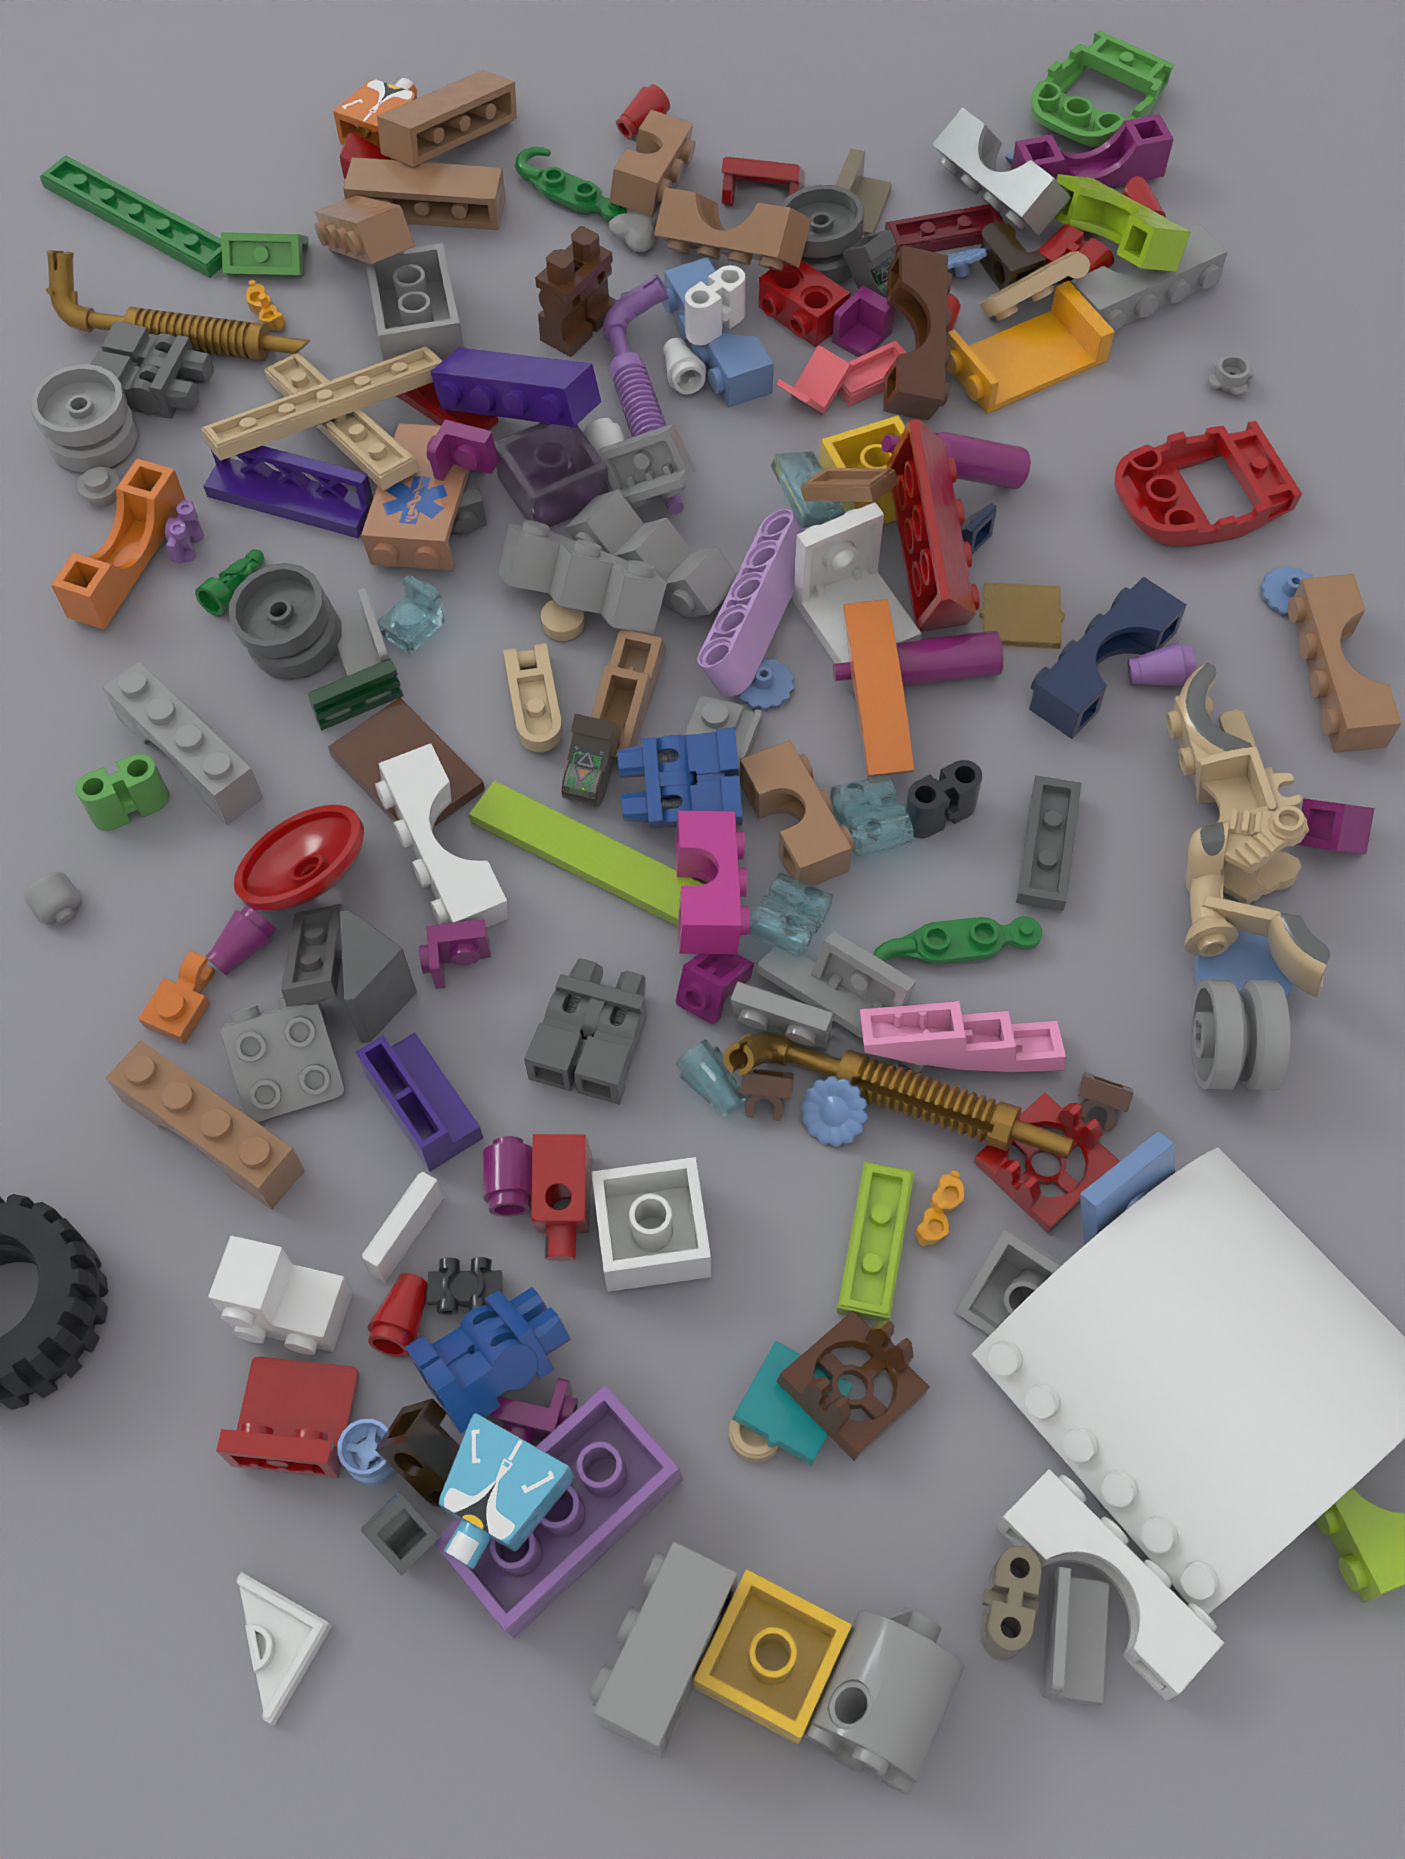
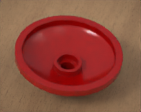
[234,805,364,911]

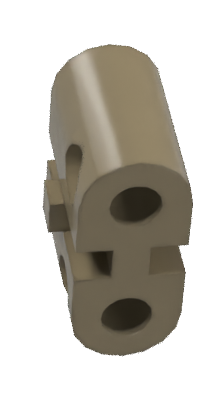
[981,1546,1042,1660]

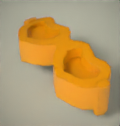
[246,280,286,331]
[914,1170,964,1247]

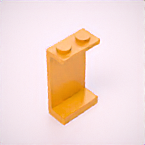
[946,281,1115,414]

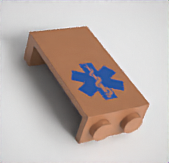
[361,423,478,571]

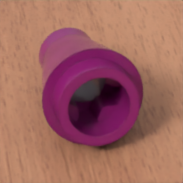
[205,906,276,976]

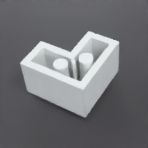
[208,1235,353,1355]

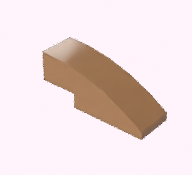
[591,629,666,760]

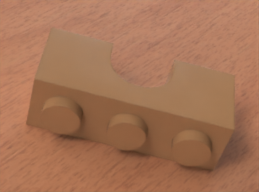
[609,110,696,217]
[739,740,855,892]

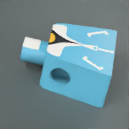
[439,1413,575,1569]

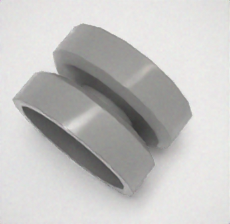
[30,364,138,472]
[1190,980,1291,1090]

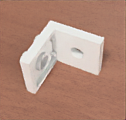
[793,502,921,663]

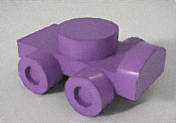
[165,500,204,563]

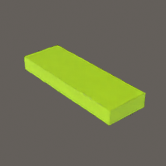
[837,1162,915,1322]

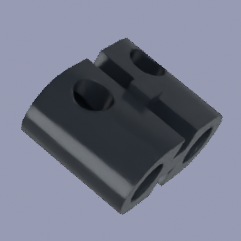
[903,760,982,839]

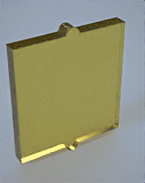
[979,582,1065,649]

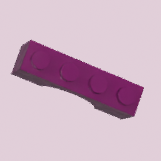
[1011,114,1174,187]

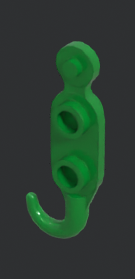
[515,146,627,222]
[873,916,1042,965]

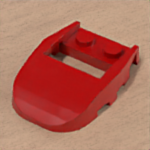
[1114,421,1302,546]

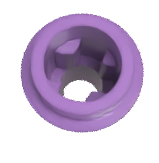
[1128,642,1196,686]

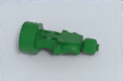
[195,549,265,616]

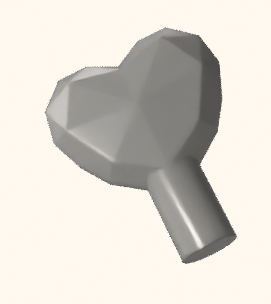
[609,204,661,252]

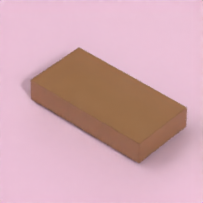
[800,468,898,502]

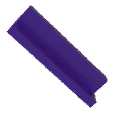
[203,446,373,539]

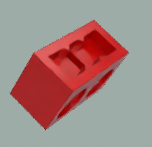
[758,260,850,347]

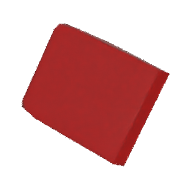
[340,132,390,179]

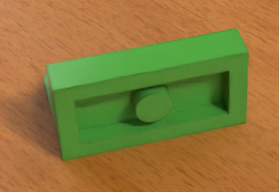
[221,232,309,276]

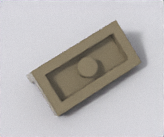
[836,149,891,236]

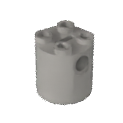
[803,1606,965,1795]

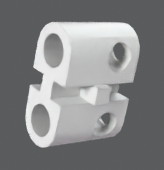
[685,265,746,345]

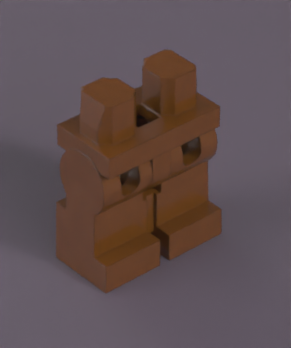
[535,226,617,357]

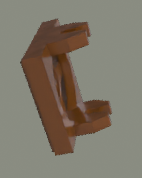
[776,1311,930,1461]

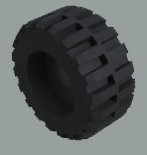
[0,1194,109,1410]

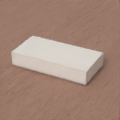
[362,1171,444,1283]

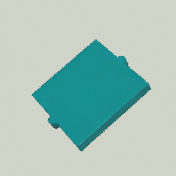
[732,1340,853,1465]

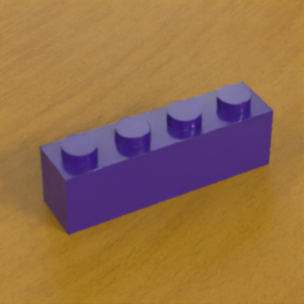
[430,347,602,427]

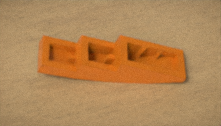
[843,599,914,778]

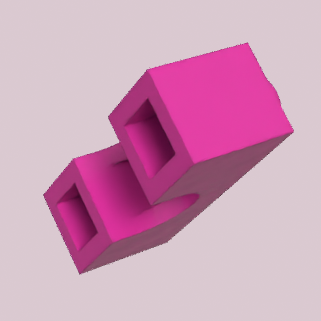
[675,810,750,955]

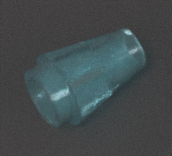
[676,1040,746,1116]

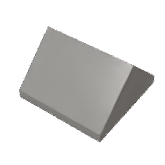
[955,1226,1064,1336]

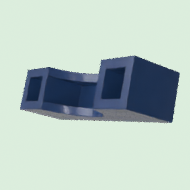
[1029,576,1187,739]

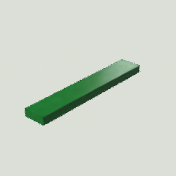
[39,155,223,278]

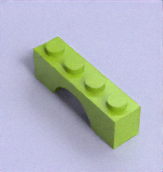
[1054,174,1191,272]
[1315,1487,1405,1603]

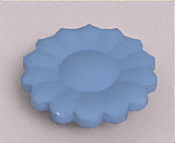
[948,247,987,277]
[1260,566,1314,615]
[738,657,795,711]
[800,1076,869,1147]

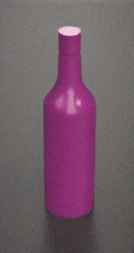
[882,432,1031,489]
[832,630,1003,687]

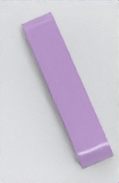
[697,509,805,697]

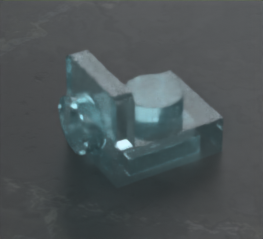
[377,575,446,655]

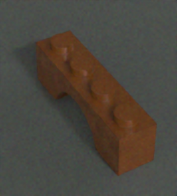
[883,245,952,420]

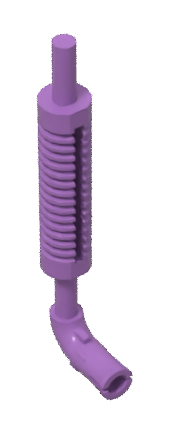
[603,274,684,514]

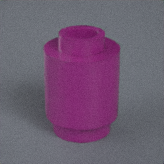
[483,1136,533,1217]

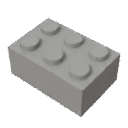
[366,243,464,361]
[589,1541,737,1758]

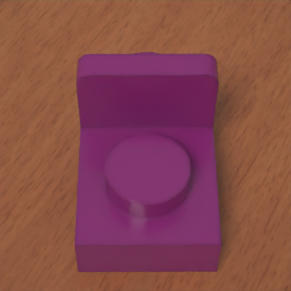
[426,420,499,481]
[419,919,491,989]
[675,954,755,1024]

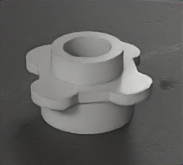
[1208,354,1254,395]

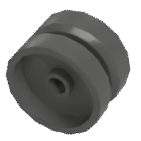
[781,185,865,284]
[229,563,342,680]

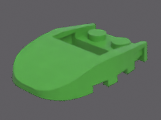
[1030,30,1174,148]

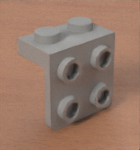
[219,997,344,1122]

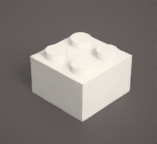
[591,1157,711,1292]

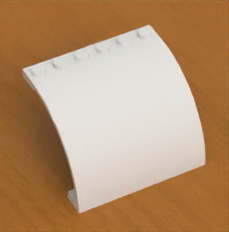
[972,1147,1405,1614]

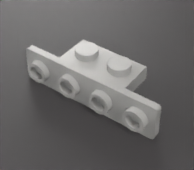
[756,931,926,1072]

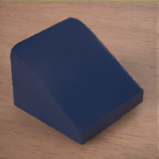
[960,503,997,555]

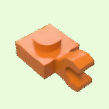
[138,951,215,1044]

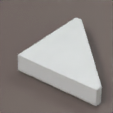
[237,1572,333,1726]

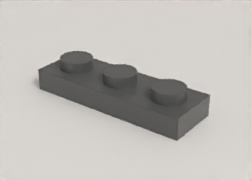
[1016,775,1082,911]
[281,904,343,1007]

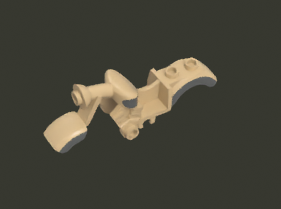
[1166,662,1330,998]

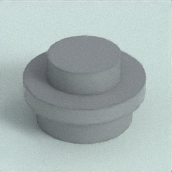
[77,467,120,507]

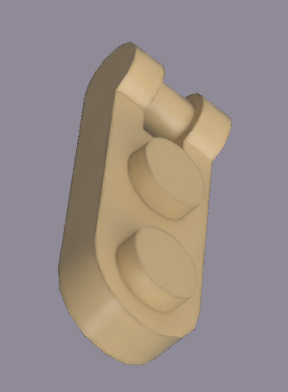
[980,251,1090,321]
[503,643,563,752]

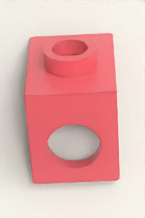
[776,345,852,414]

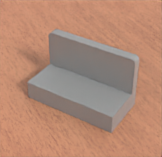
[337,587,389,676]
[1041,1567,1110,1706]

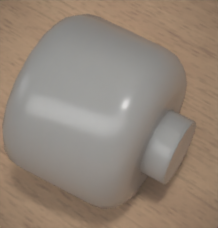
[24,872,81,924]

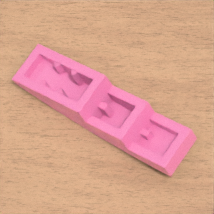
[860,1001,1066,1072]

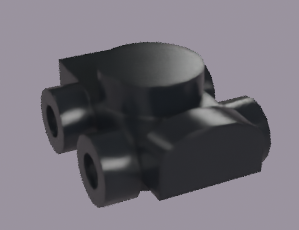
[427,1257,503,1315]

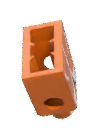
[333,78,417,160]

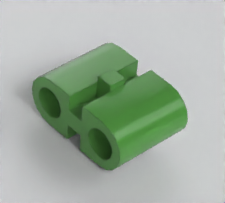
[75,754,170,831]

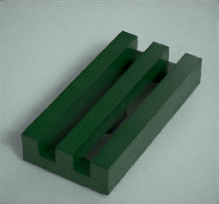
[307,659,403,731]

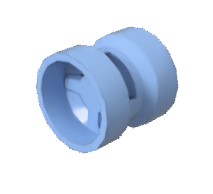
[337,1419,397,1486]

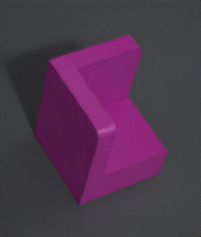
[832,286,894,357]
[1296,798,1375,854]

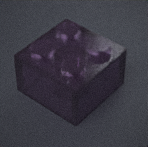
[494,423,609,527]

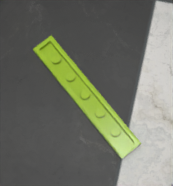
[469,780,705,927]

